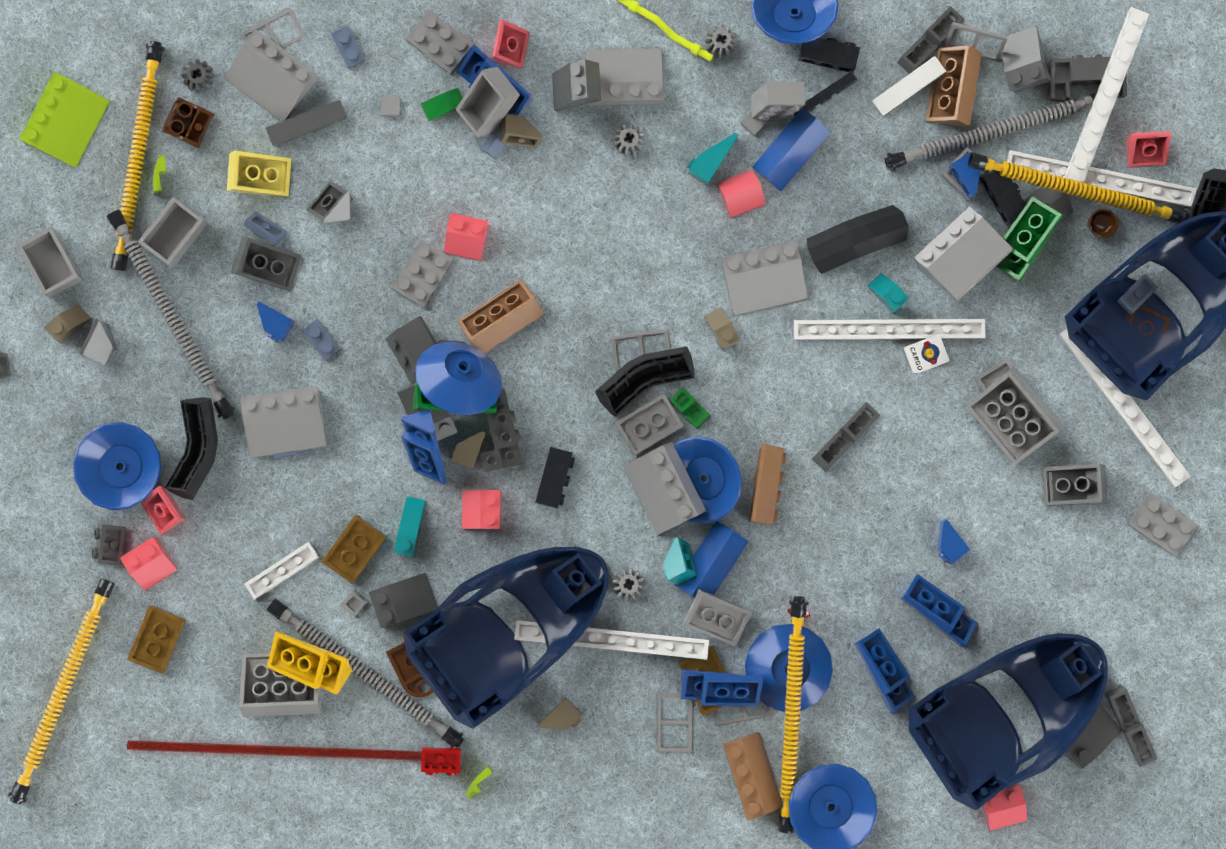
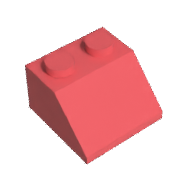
[444,213,489,261]
[462,490,501,529]
[120,537,178,591]
[983,783,1027,831]

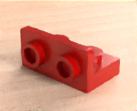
[421,747,461,776]

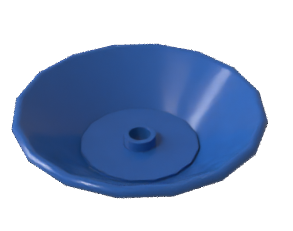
[751,0,839,44]
[415,341,502,415]
[73,422,162,510]
[674,436,742,524]
[745,624,833,712]
[788,764,877,849]

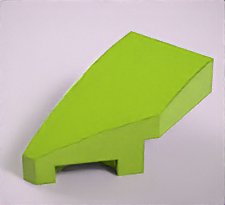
[153,155,167,195]
[466,765,493,799]

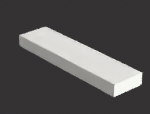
[872,56,946,116]
[244,541,320,600]

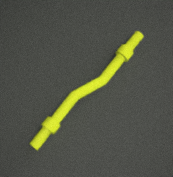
[616,0,714,62]

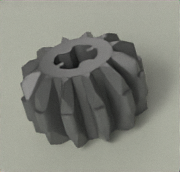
[181,59,215,93]

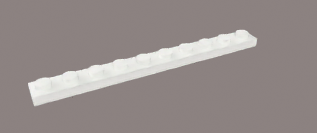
[1064,7,1149,183]
[1007,150,1196,208]
[793,319,985,340]
[1059,329,1190,488]
[514,620,709,660]

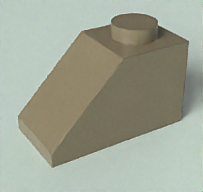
[499,114,543,148]
[44,304,91,344]
[704,308,740,350]
[449,432,486,470]
[538,698,582,729]

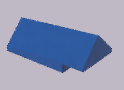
[457,45,531,116]
[752,108,831,191]
[401,409,447,485]
[675,521,749,598]
[900,574,978,647]
[854,628,915,713]
[681,669,763,706]

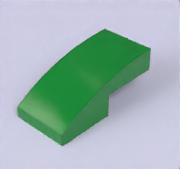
[421,88,463,121]
[669,387,711,429]

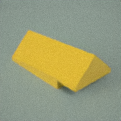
[267,631,352,695]

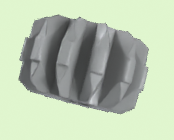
[705,25,737,58]
[613,123,645,156]
[613,568,645,601]

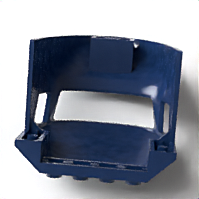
[1064,211,1226,400]
[403,547,609,729]
[909,633,1108,810]

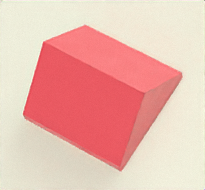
[492,20,530,68]
[1126,131,1172,167]
[717,170,766,218]
[141,486,186,535]

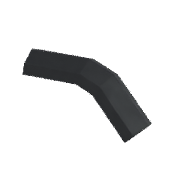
[1189,168,1226,218]
[807,205,908,274]
[595,346,695,417]
[165,397,218,500]

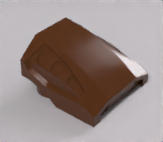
[162,97,215,149]

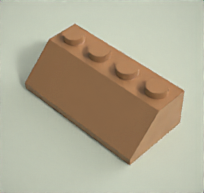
[926,46,982,127]
[458,280,544,353]
[749,444,786,525]
[722,732,783,820]

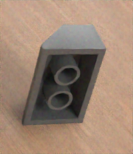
[386,316,437,384]

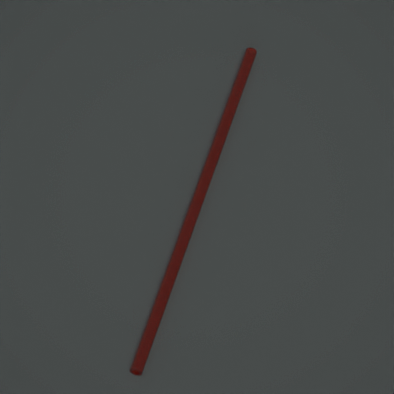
[127,740,422,761]

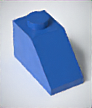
[949,152,981,199]
[257,301,295,342]
[937,519,970,564]

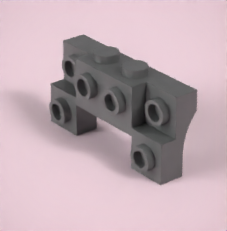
[1048,54,1127,101]
[471,389,522,472]

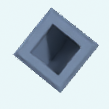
[480,134,506,159]

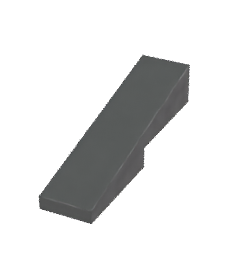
[897,6,964,74]
[266,100,347,147]
[812,402,880,472]
[1105,686,1157,767]

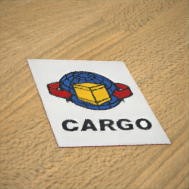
[904,334,950,373]

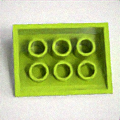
[19,72,110,168]

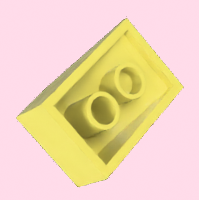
[227,151,291,196]

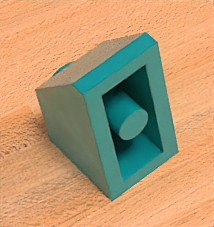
[867,273,910,314]
[663,537,697,585]

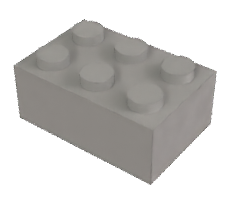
[455,67,520,137]
[751,82,805,121]
[138,197,208,268]
[17,227,84,298]

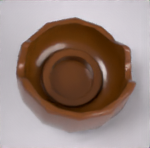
[1088,209,1118,238]

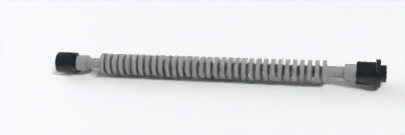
[884,91,1097,172]
[106,209,235,420]
[266,598,464,748]

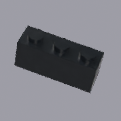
[798,38,860,73]
[979,170,1028,226]
[535,447,575,509]

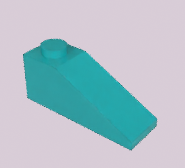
[687,133,738,186]
[394,496,425,557]

